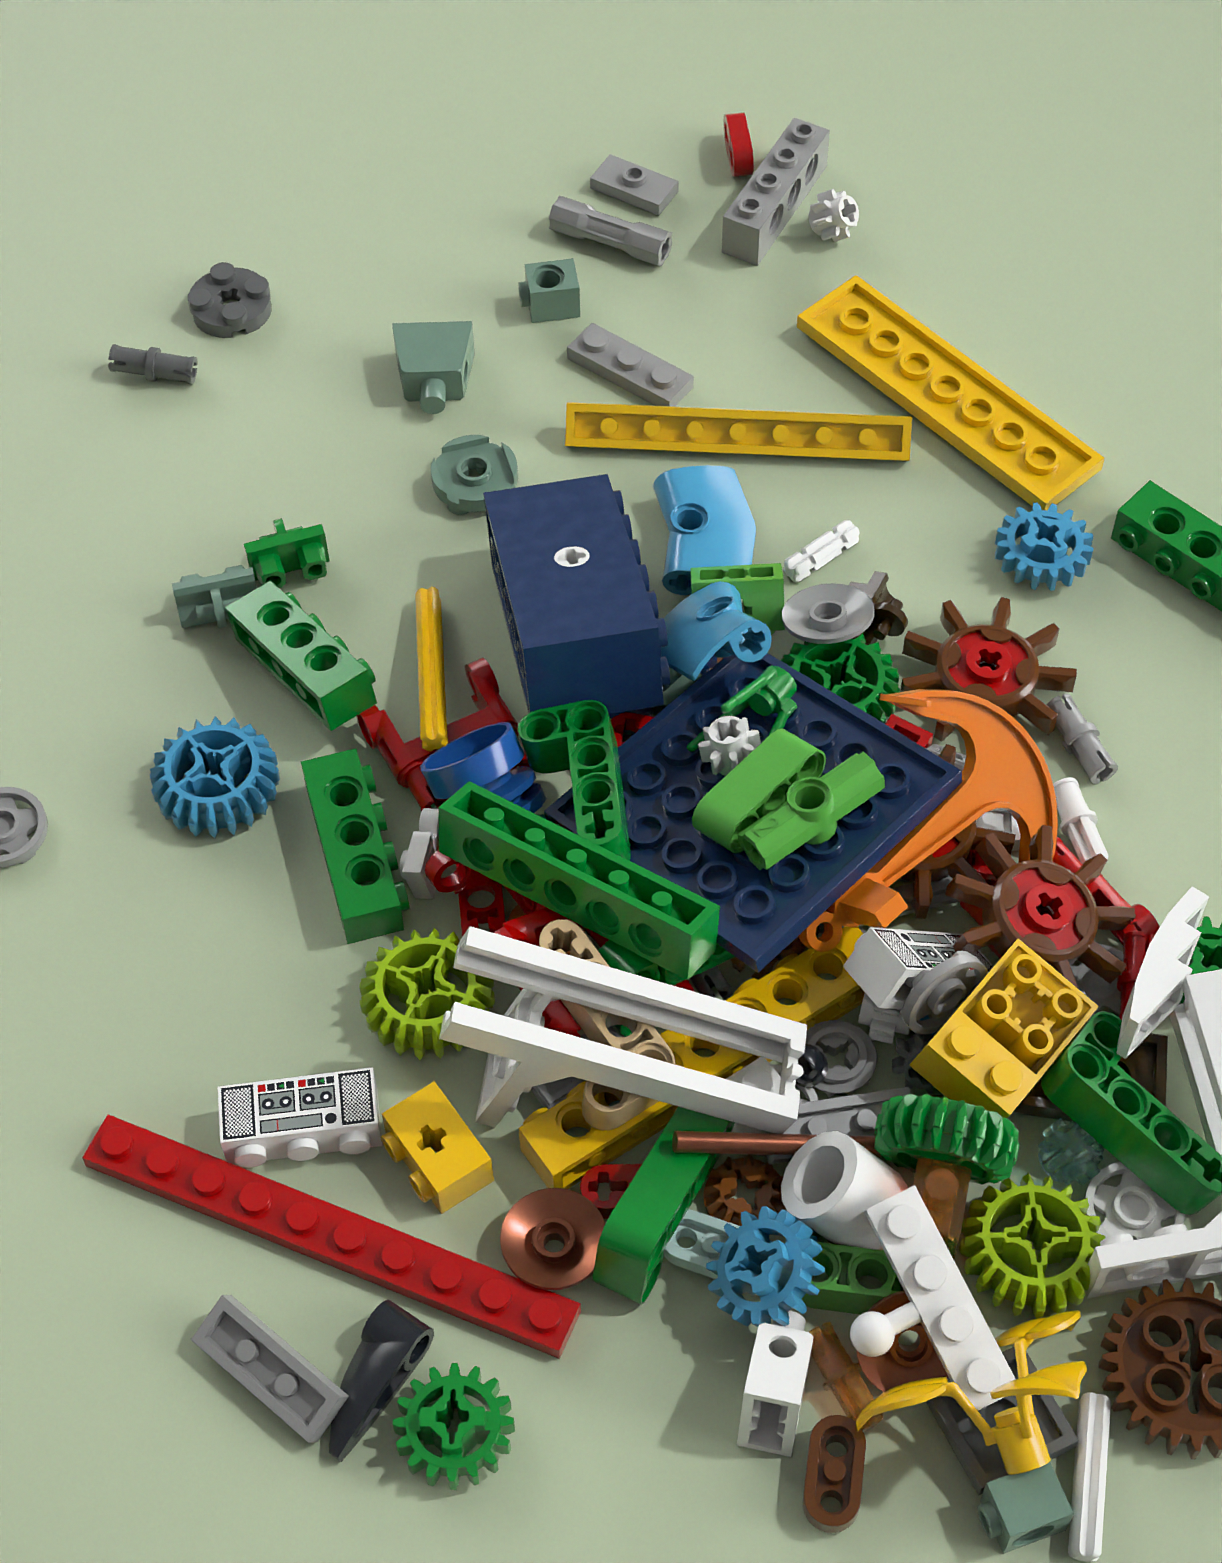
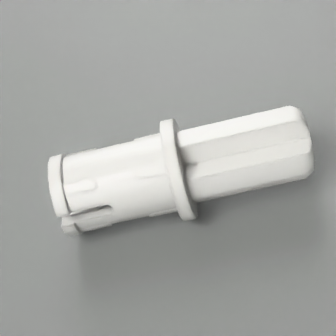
[1053,778,1108,864]

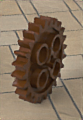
[1098,1278,1222,1460]

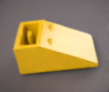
[910,938,1099,1118]

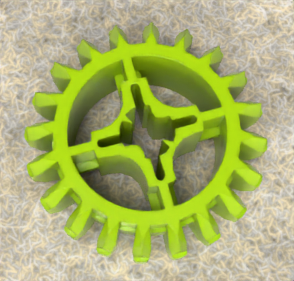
[359,927,495,1060]
[959,1172,1106,1319]

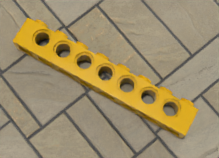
[518,926,865,1189]

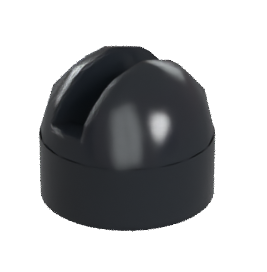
[796,1044,828,1087]

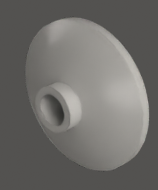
[782,583,874,644]

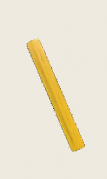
[415,586,448,752]

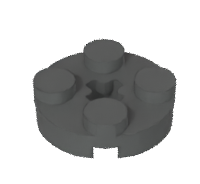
[188,262,272,338]

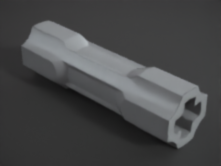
[549,195,672,266]

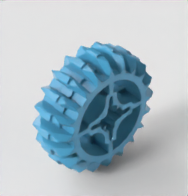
[150,716,280,838]

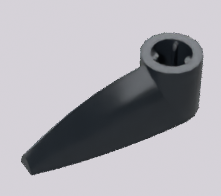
[329,1299,434,1462]

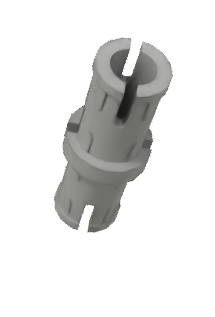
[1047,693,1118,784]

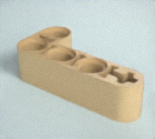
[539,920,675,1130]

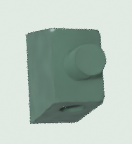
[392,321,475,414]

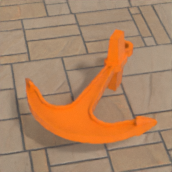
[799,689,1058,952]

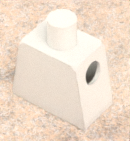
[737,1310,814,1457]

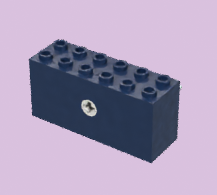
[483,474,670,720]

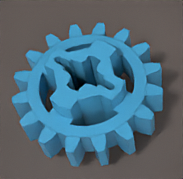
[995,502,1094,591]
[706,1206,825,1327]

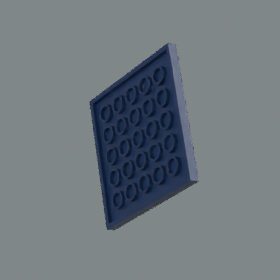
[544,653,963,973]

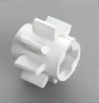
[809,189,859,242]
[698,716,761,775]
[858,993,910,1044]

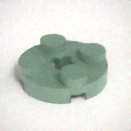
[431,435,518,515]

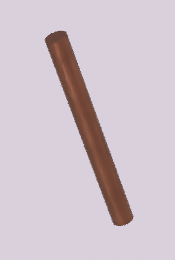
[672,1131,881,1157]

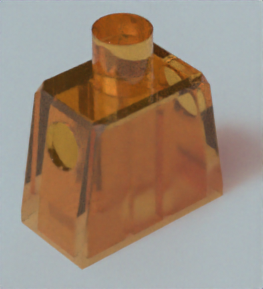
[912,1158,971,1260]

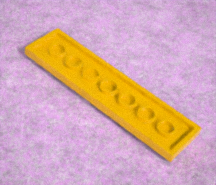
[797,275,1105,510]

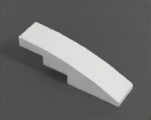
[1116,887,1209,1059]

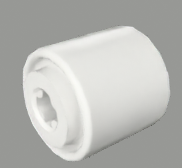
[781,1131,908,1250]

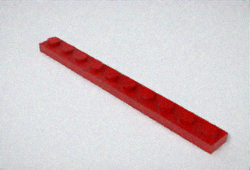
[82,1114,581,1359]

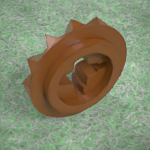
[703,1154,786,1226]

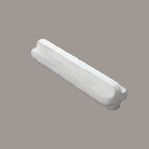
[1068,1393,1111,1562]

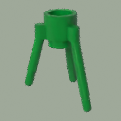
[687,665,797,752]

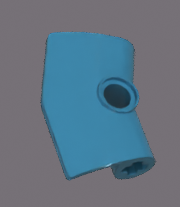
[653,465,756,595]
[661,581,772,681]

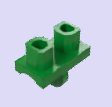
[244,518,330,588]

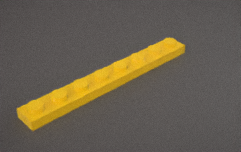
[565,402,912,461]

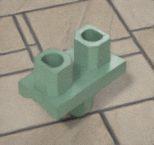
[172,565,257,628]

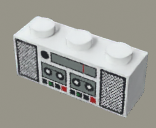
[843,927,994,1009]
[218,1067,383,1167]

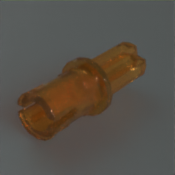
[809,1322,883,1432]

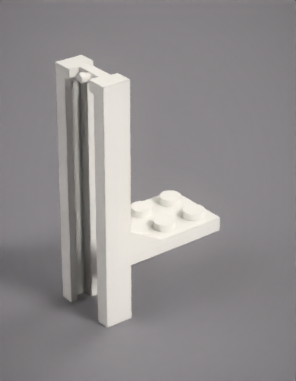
[439,926,807,1134]
[1085,969,1222,1298]

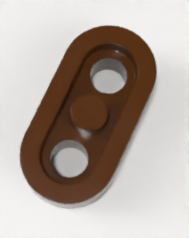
[803,1415,866,1533]

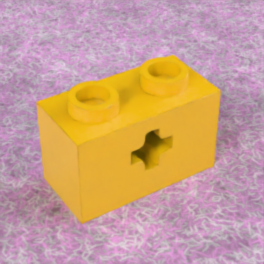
[380,1081,494,1214]

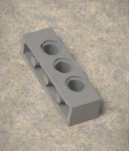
[722,118,830,266]

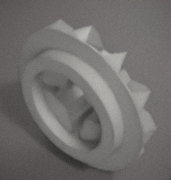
[798,1020,877,1098]

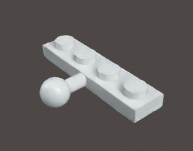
[850,1185,1015,1411]

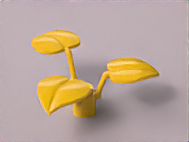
[856,1310,1087,1475]

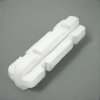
[783,520,860,582]

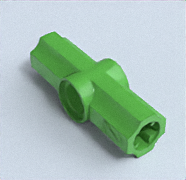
[738,752,885,870]

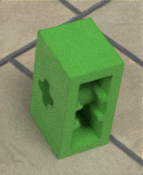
[690,563,785,635]

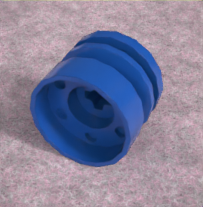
[420,722,547,813]

